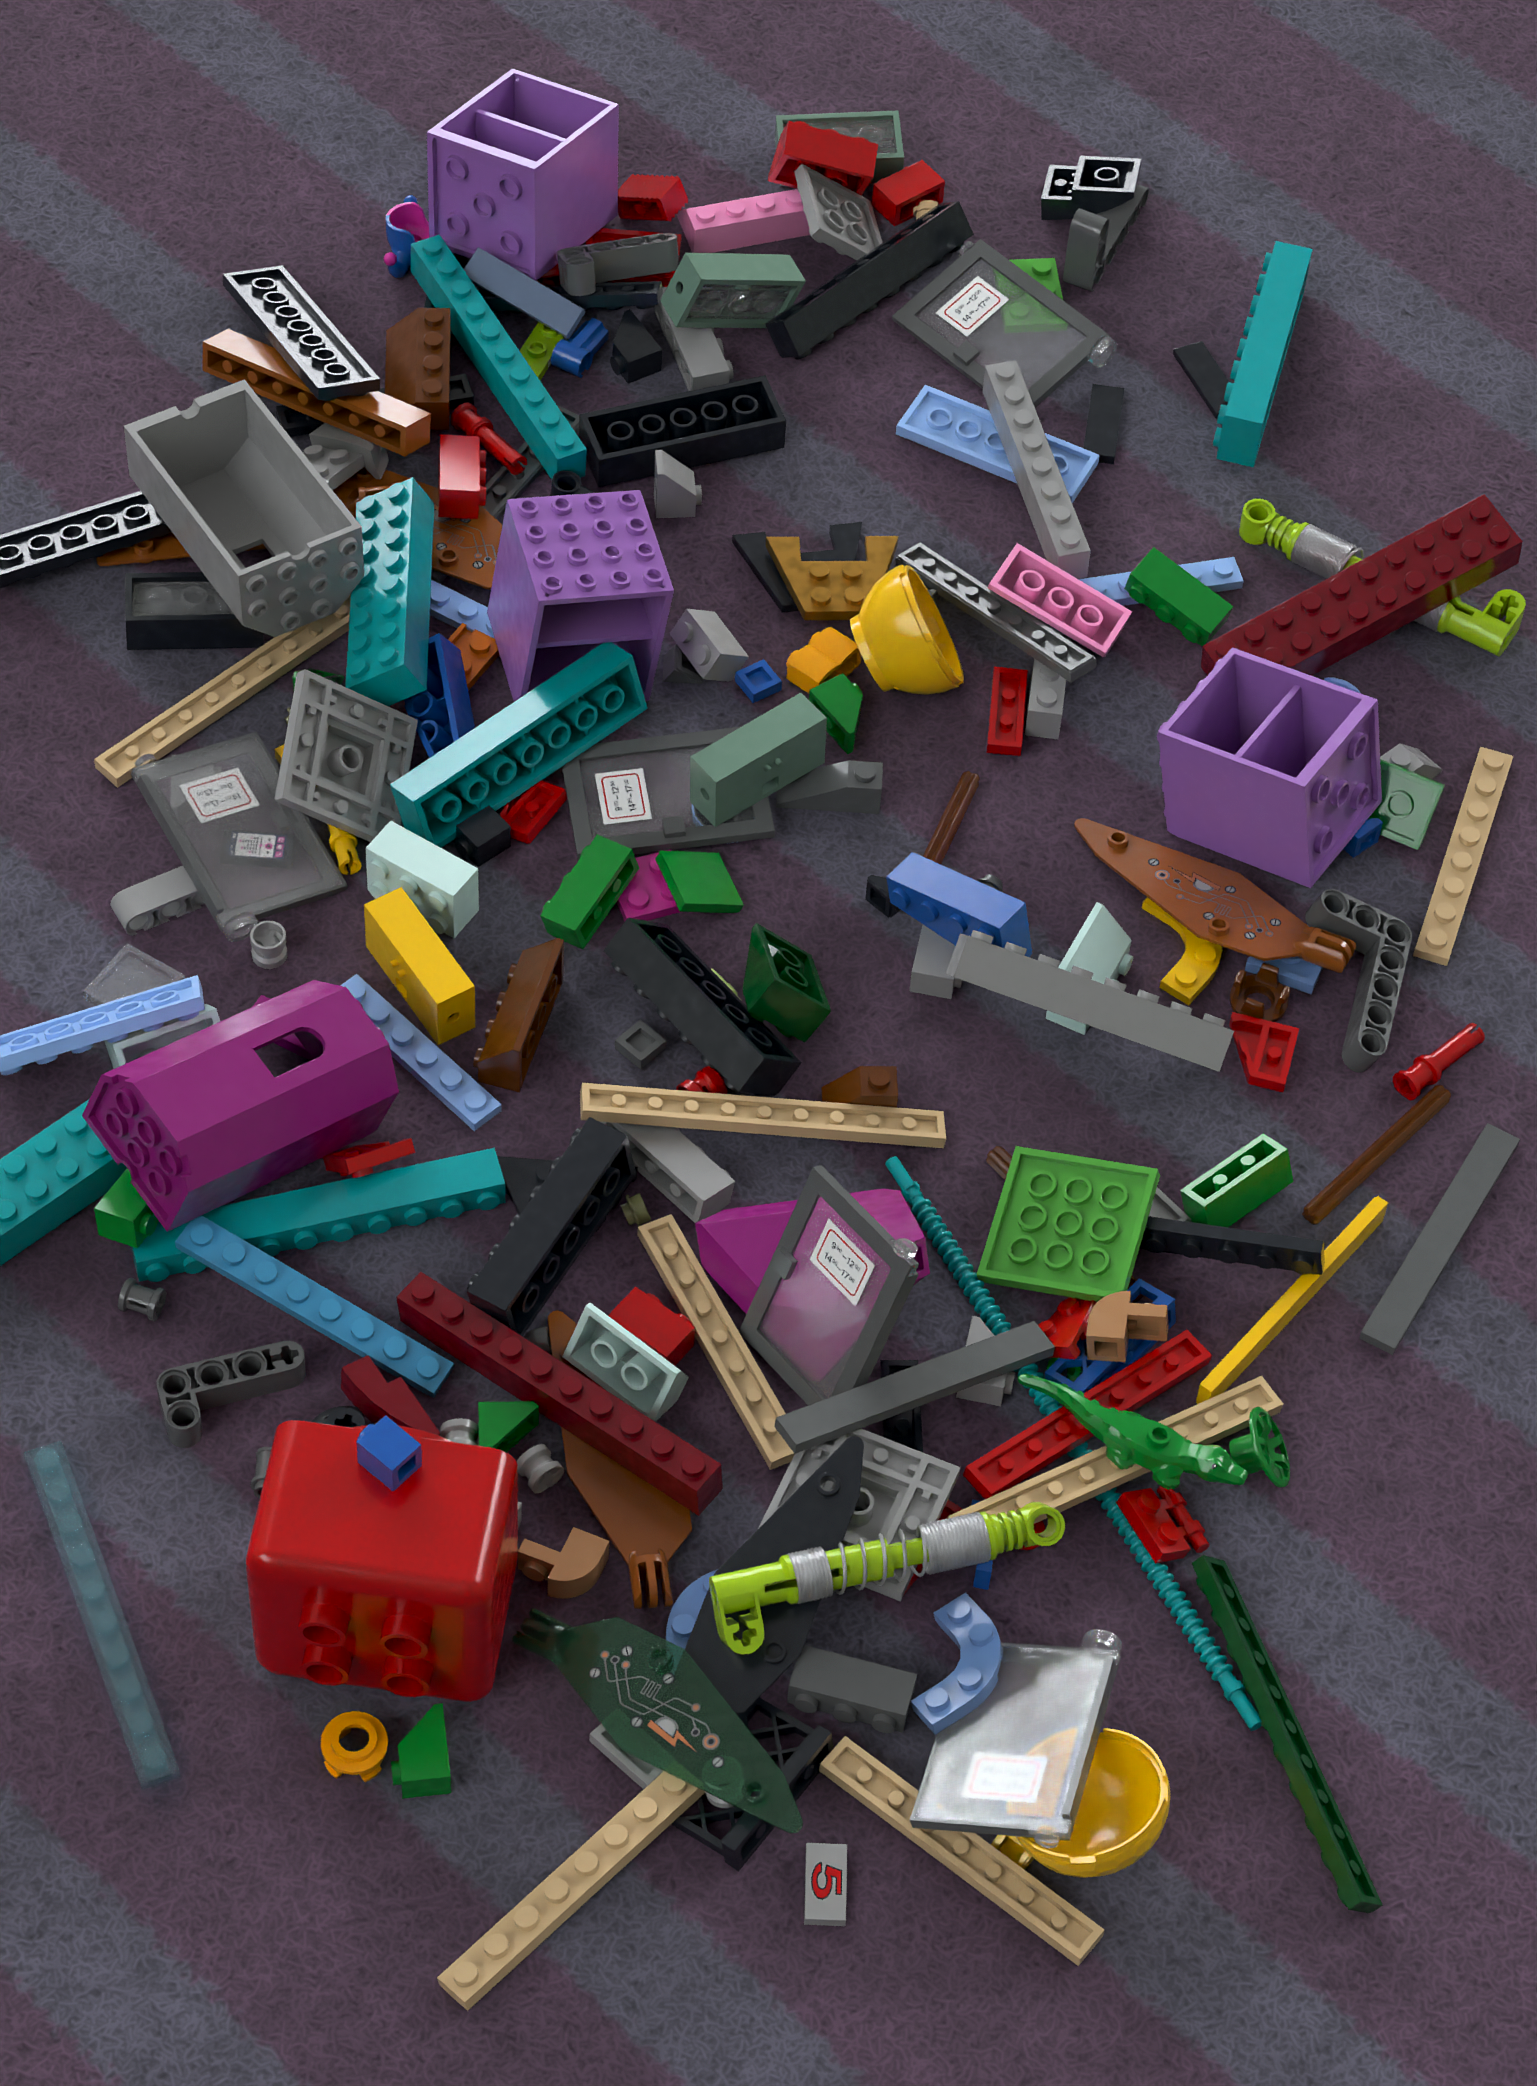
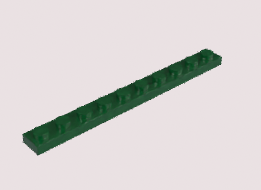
[1192,1555,1383,1913]

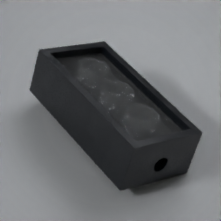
[125,572,264,650]

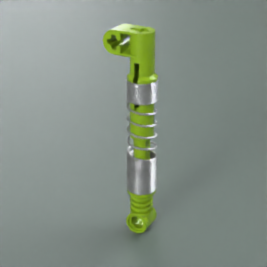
[1239,499,1526,656]
[709,1502,1065,1654]

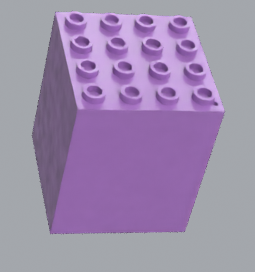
[427,69,619,281]
[487,490,674,702]
[1157,647,1382,888]

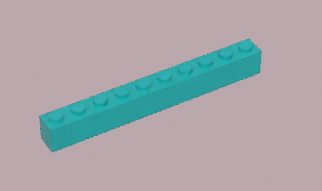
[410,234,587,479]
[130,1148,506,1282]

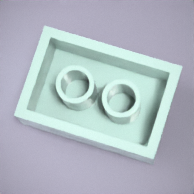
[366,821,479,938]

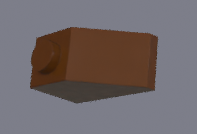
[821,1066,898,1108]

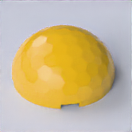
[1007,1728,1170,1878]

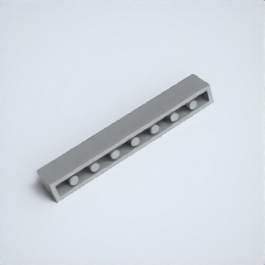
[983,360,1091,579]
[946,930,1234,1072]

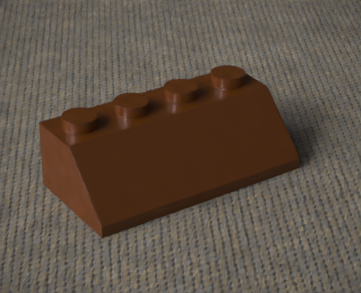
[385,308,451,430]
[473,938,564,1093]

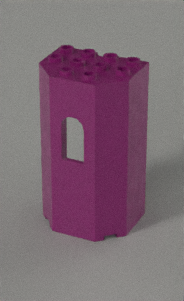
[82,980,399,1232]

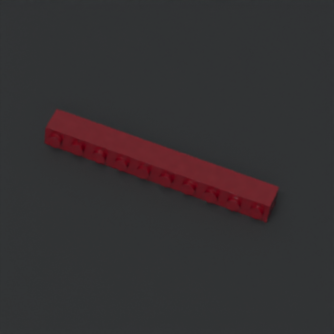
[396,1272,723,1516]

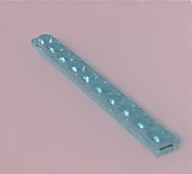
[23,1441,181,1790]

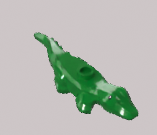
[1018,1374,1248,1489]

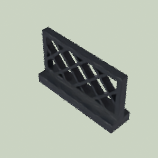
[672,1697,834,1872]

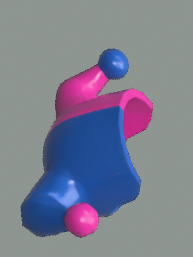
[384,195,429,278]

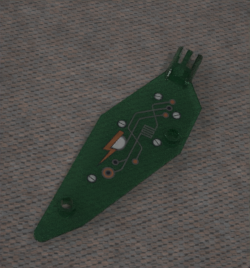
[512,1607,803,1834]

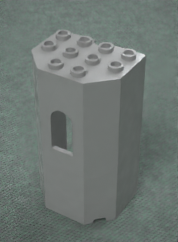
[124,379,364,637]

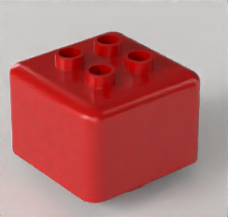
[246,1420,518,1702]

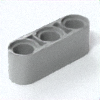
[110,865,219,935]

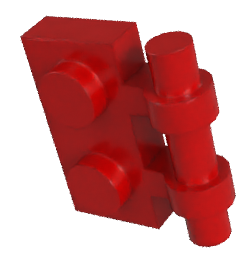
[1116,1486,1210,1564]

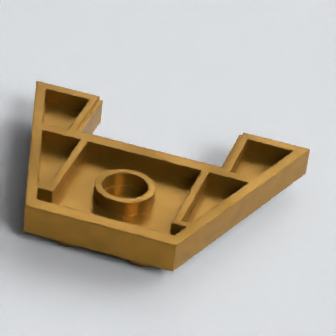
[765,536,898,620]

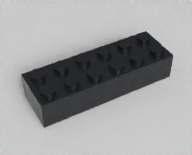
[579,375,786,488]
[603,918,802,1096]
[467,1117,636,1337]

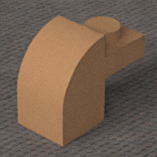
[1086,1291,1168,1362]
[518,1527,609,1599]

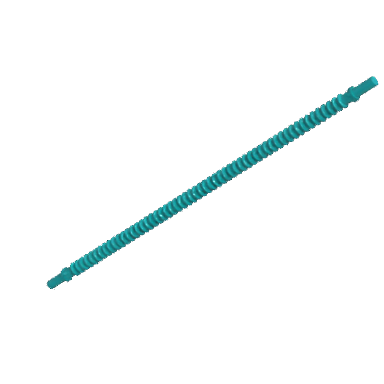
[885,1156,1262,1731]

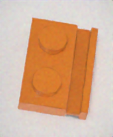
[448,623,500,691]

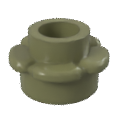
[621,1193,651,1227]

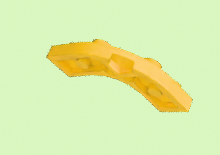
[1142,897,1222,1006]

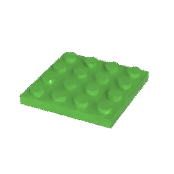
[977,1146,1160,1302]

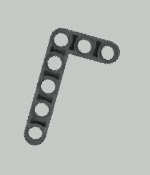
[1063,184,1149,292]
[1305,889,1412,1073]

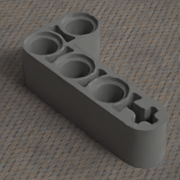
[557,233,679,296]
[157,1340,306,1448]

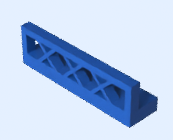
[1045,1278,1176,1393]

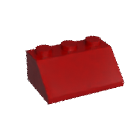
[768,121,878,196]

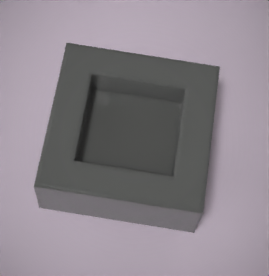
[615,1020,666,1069]

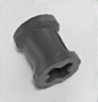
[117,1278,167,1322]

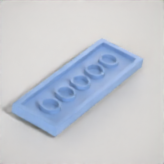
[896,385,1099,503]
[0,975,205,1075]

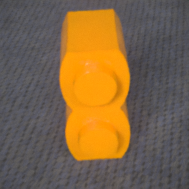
[786,627,861,693]

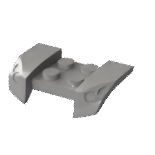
[303,423,389,490]

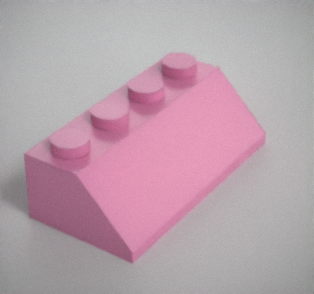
[676,189,810,253]
[987,543,1132,657]

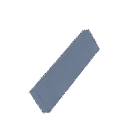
[464,247,585,339]

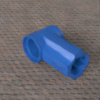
[551,318,609,378]

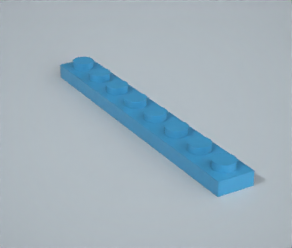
[175,1215,454,1398]

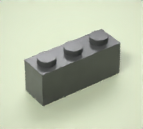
[787,1645,917,1733]

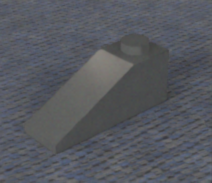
[776,760,883,814]

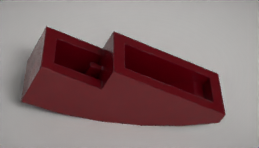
[341,1355,440,1436]

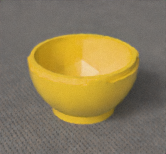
[850,565,964,695]

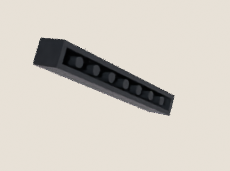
[765,201,974,360]

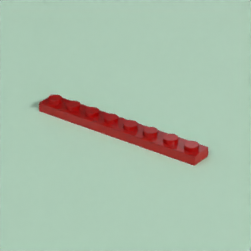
[963,1330,1212,1499]

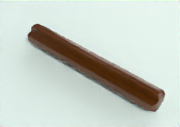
[923,771,980,864]

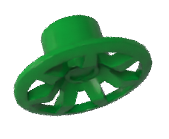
[1229,1407,1290,1488]

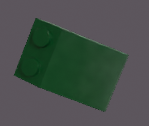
[742,923,831,1043]

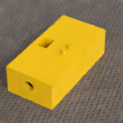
[364,887,475,1045]

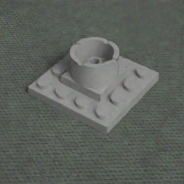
[274,669,418,842]
[758,1429,961,1602]

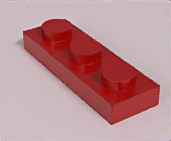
[986,667,1028,756]

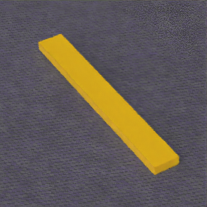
[1196,1196,1388,1404]

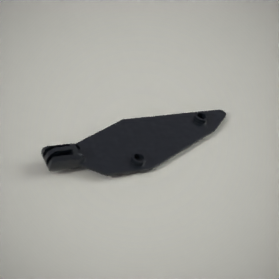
[640,1436,864,1750]

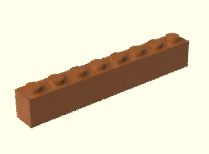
[203,329,431,456]

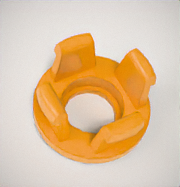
[321,1711,388,1782]

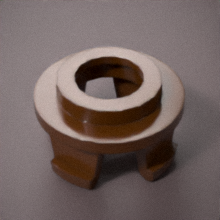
[1229,963,1290,1022]

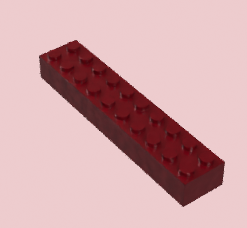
[1201,494,1523,676]

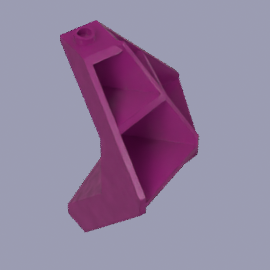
[695,1189,930,1381]

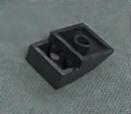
[1041,156,1141,220]

